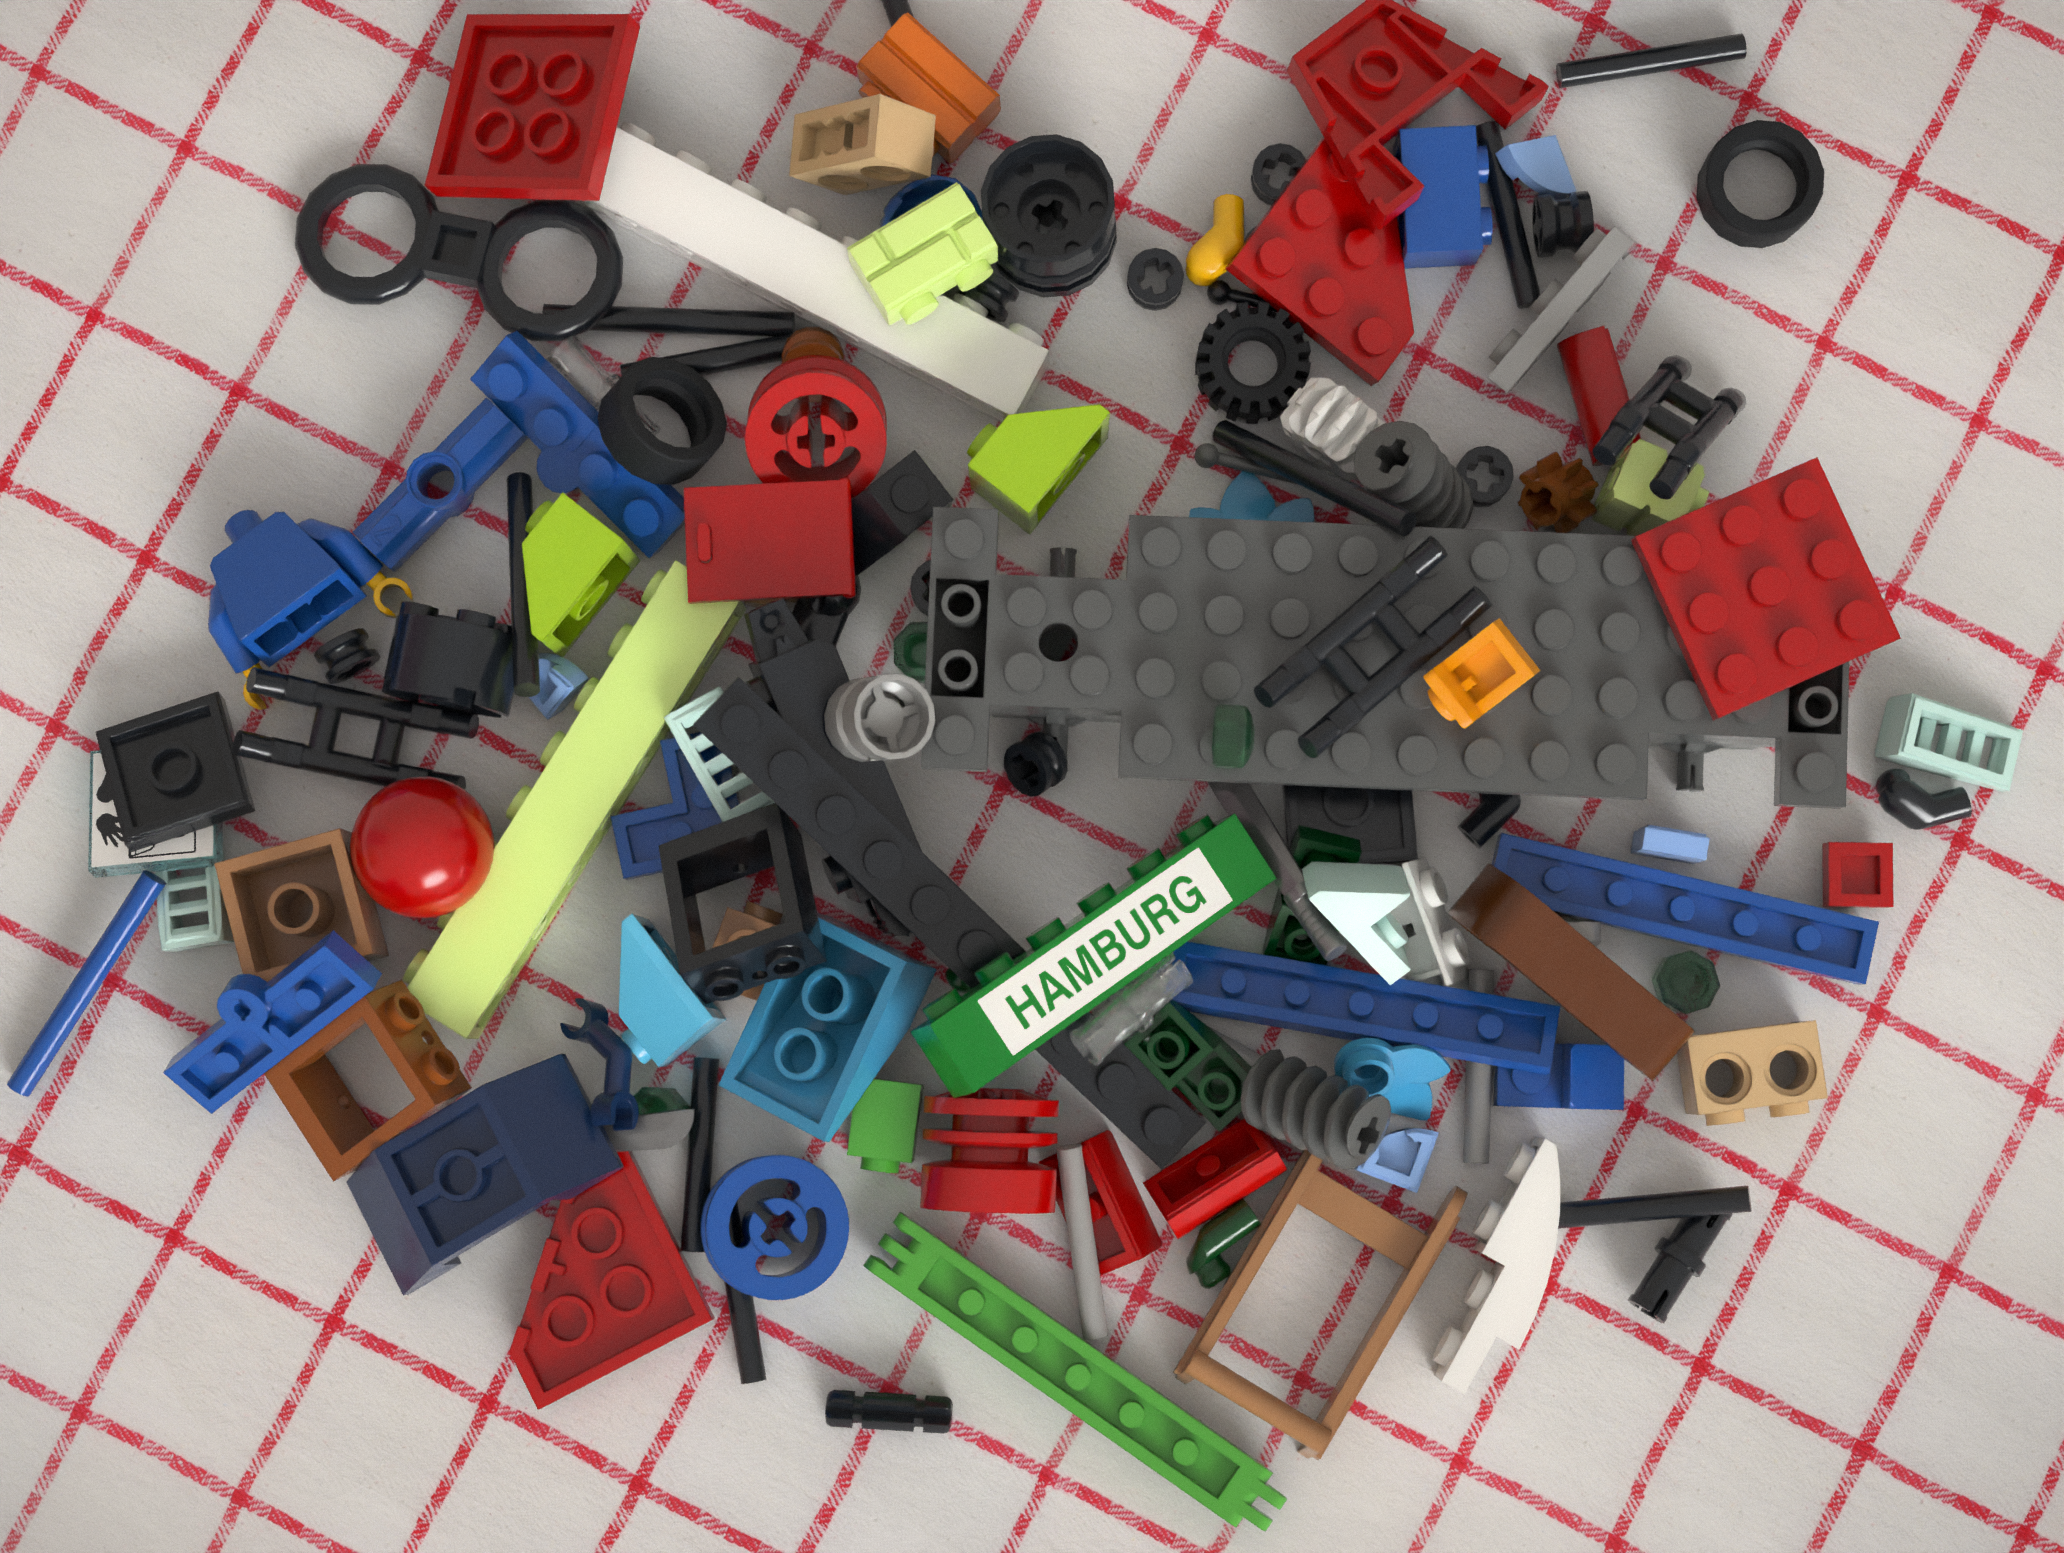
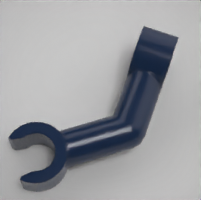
[560,998,639,1131]

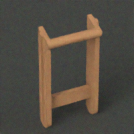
[1173,1150,1468,1460]

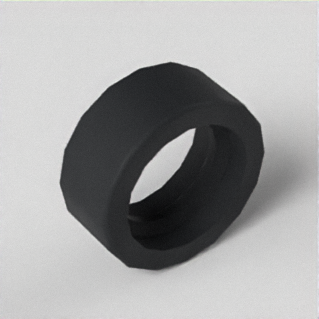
[1696,120,1825,248]
[597,357,727,485]

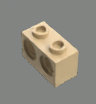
[789,94,936,195]
[1677,1020,1828,1126]

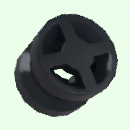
[1532,191,1594,257]

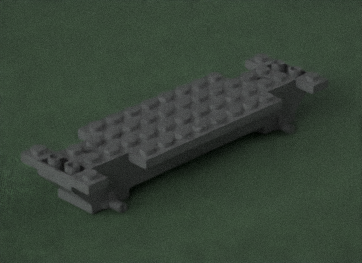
[921,507,1849,809]

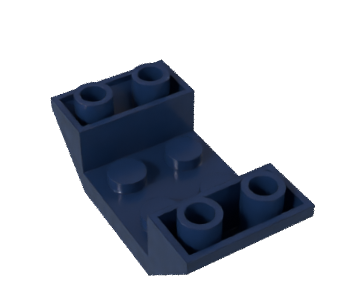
[346,1054,624,1296]

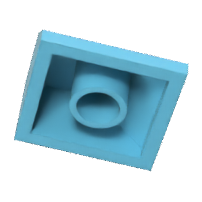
[619,914,726,1067]

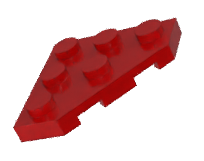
[1225,136,1414,386]
[509,1151,715,1410]

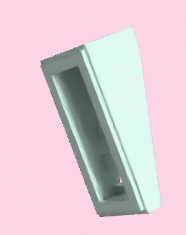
[664,687,775,822]
[1875,693,2023,792]
[155,823,234,952]

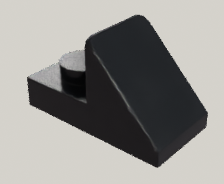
[851,450,954,575]

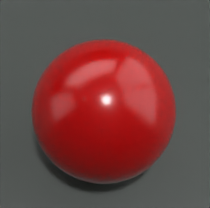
[350,776,495,918]

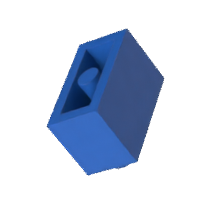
[1393,125,1493,269]

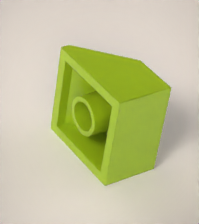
[967,404,1110,535]
[522,492,641,657]

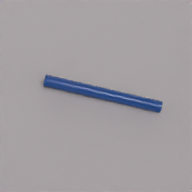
[7,870,166,1096]

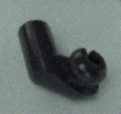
[1875,769,1972,830]
[1458,793,1521,849]

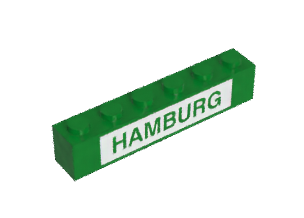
[910,813,1277,1098]

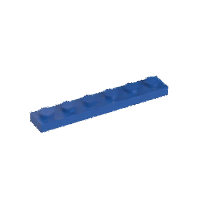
[1491,833,1879,985]
[1164,942,1560,1075]

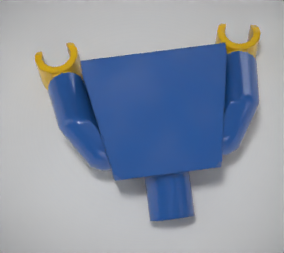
[208,510,413,710]

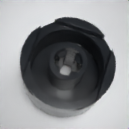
[381,601,514,718]

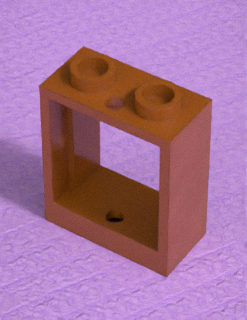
[264,979,472,1182]

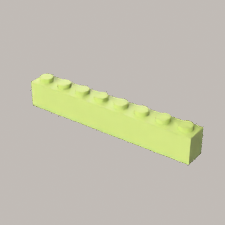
[403,560,747,1039]

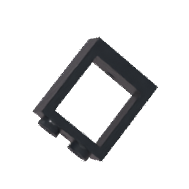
[658,803,827,1004]

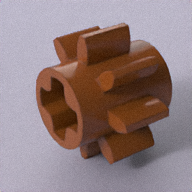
[1517,452,1599,533]

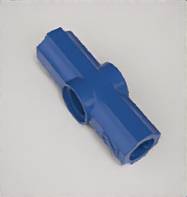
[353,397,528,572]

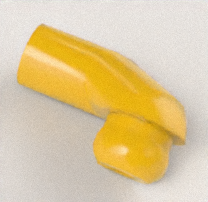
[1185,194,1244,286]

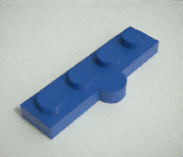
[470,331,685,559]
[163,930,382,1114]

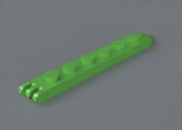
[863,1212,1287,1532]

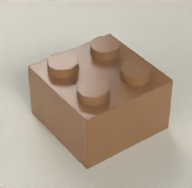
[214,828,389,982]

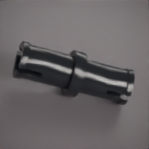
[1628,1213,1733,1323]

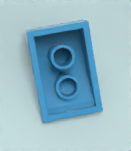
[718,913,937,1142]

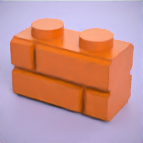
[856,12,1001,164]

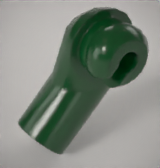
[1186,1199,1261,1289]

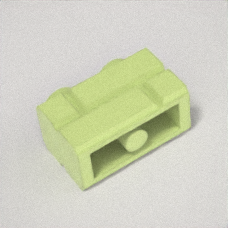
[847,182,998,326]
[1592,439,1709,536]

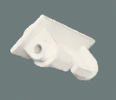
[1390,857,1470,986]

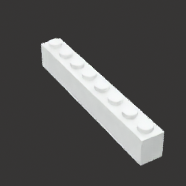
[574,122,1049,423]

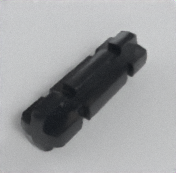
[825,1390,953,1434]

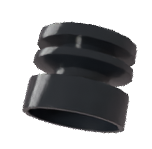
[981,134,1117,298]

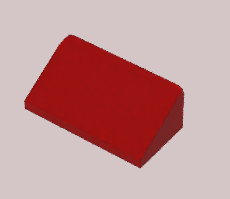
[1038,1130,1162,1276]

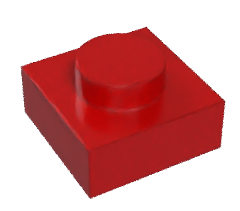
[1822,842,1894,908]

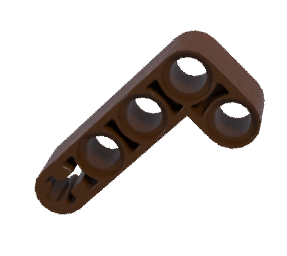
[1447,863,1695,1081]

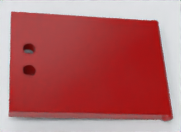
[684,477,856,604]

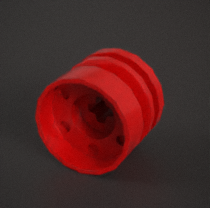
[920,1088,1059,1214]

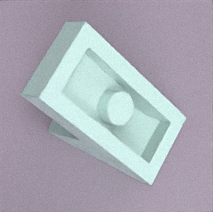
[1302,862,1410,985]

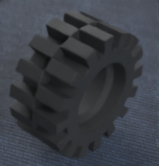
[1195,302,1311,424]

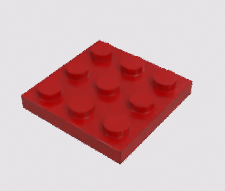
[424,14,640,201]
[1631,457,1901,721]

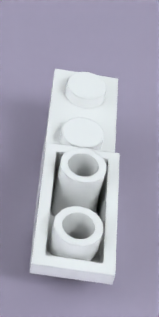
[1432,1137,1560,1394]

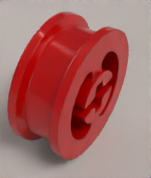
[745,355,887,498]

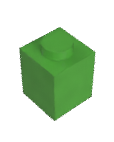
[847,1078,924,1173]

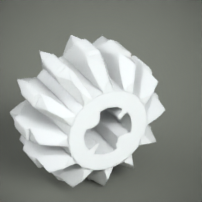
[1280,378,1385,481]

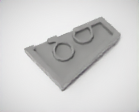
[1488,226,1638,393]

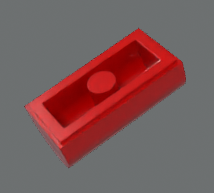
[1557,325,1641,466]
[1143,1118,1287,1239]

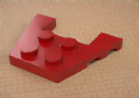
[1287,0,1549,230]

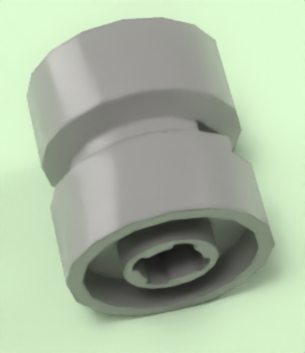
[824,673,935,762]

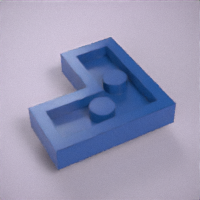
[610,732,741,880]

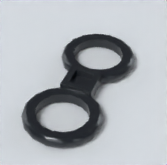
[295,164,623,341]

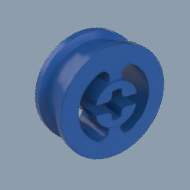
[700,1155,849,1300]

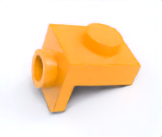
[1423,618,1541,729]

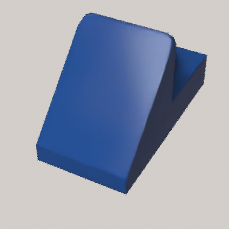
[1494,1043,1624,1110]

